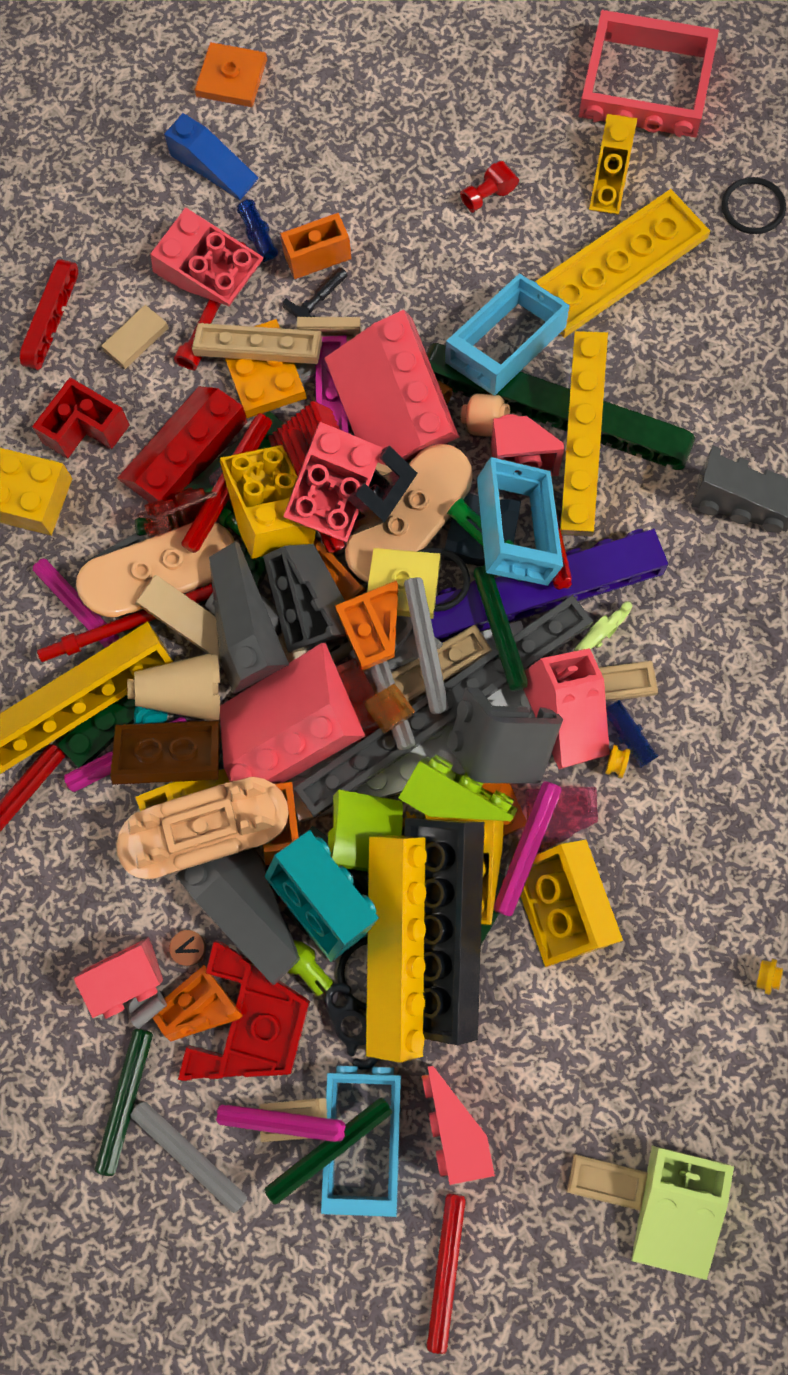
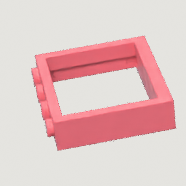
[579,10,719,138]

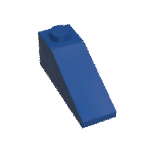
[164,113,258,200]

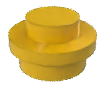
[756,958,783,995]

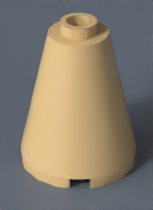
[127,653,220,721]

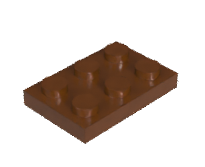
[110,720,220,785]

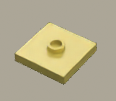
[367,548,441,619]

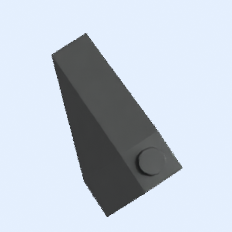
[209,542,289,693]
[175,848,300,985]

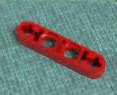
[20,259,78,370]

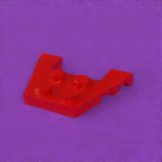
[178,940,310,1081]

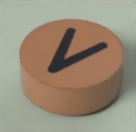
[169,930,206,966]

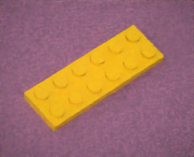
[535,189,710,338]

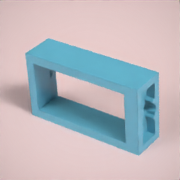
[445,273,570,396]
[477,457,563,586]
[321,1066,401,1217]

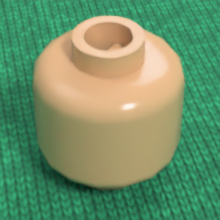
[461,394,510,437]

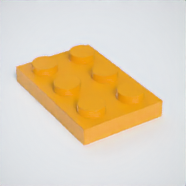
[225,319,307,418]

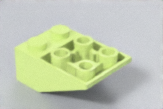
[631,1145,734,1280]

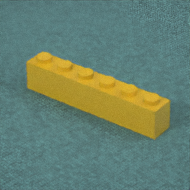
[561,331,608,537]
[0,622,173,774]
[366,835,427,1063]

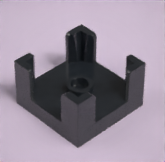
[348,446,418,536]

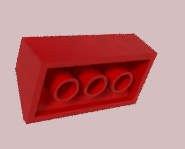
[117,386,247,514]

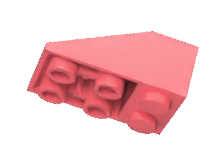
[151,207,264,306]
[283,422,383,543]
[523,648,610,769]
[422,1066,495,1185]

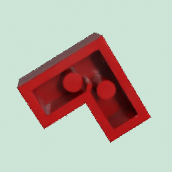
[32,377,130,459]

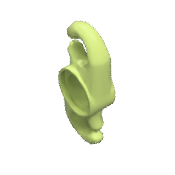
[573,601,633,652]

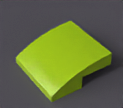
[328,790,403,872]

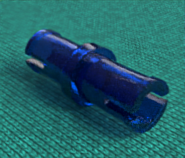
[237,199,279,262]
[606,699,659,768]

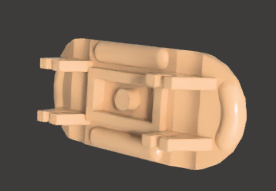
[345,444,473,583]
[76,522,235,618]
[116,777,289,880]

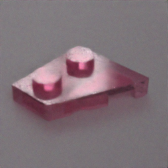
[526,787,598,855]

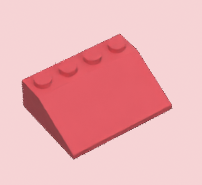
[325,309,459,466]
[220,643,365,784]

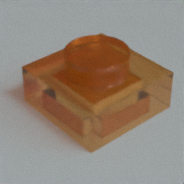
[364,683,415,734]

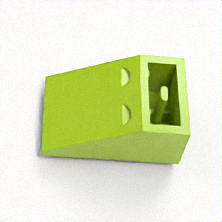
[398,755,518,821]

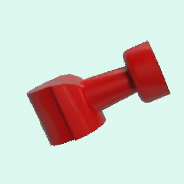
[460,161,519,213]

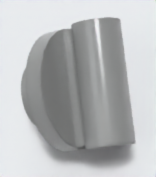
[128,990,167,1029]

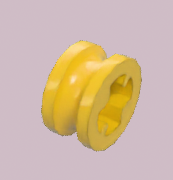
[605,744,630,779]

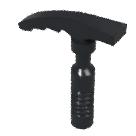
[283,267,348,318]

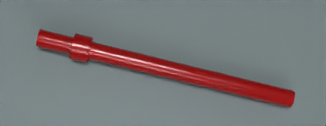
[37,584,213,662]

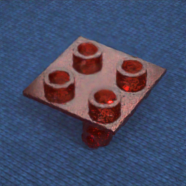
[136,488,217,537]

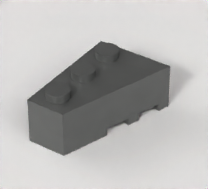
[691,445,788,533]
[263,544,347,653]

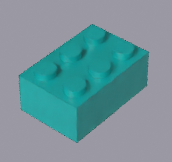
[264,830,379,962]

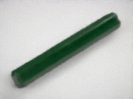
[474,565,528,691]
[95,1029,153,1176]
[264,1097,393,1205]

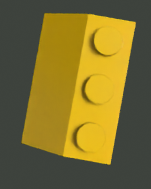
[521,839,623,967]

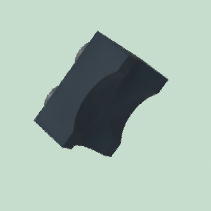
[444,493,521,566]

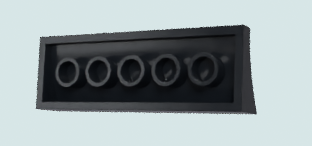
[404,818,484,1046]

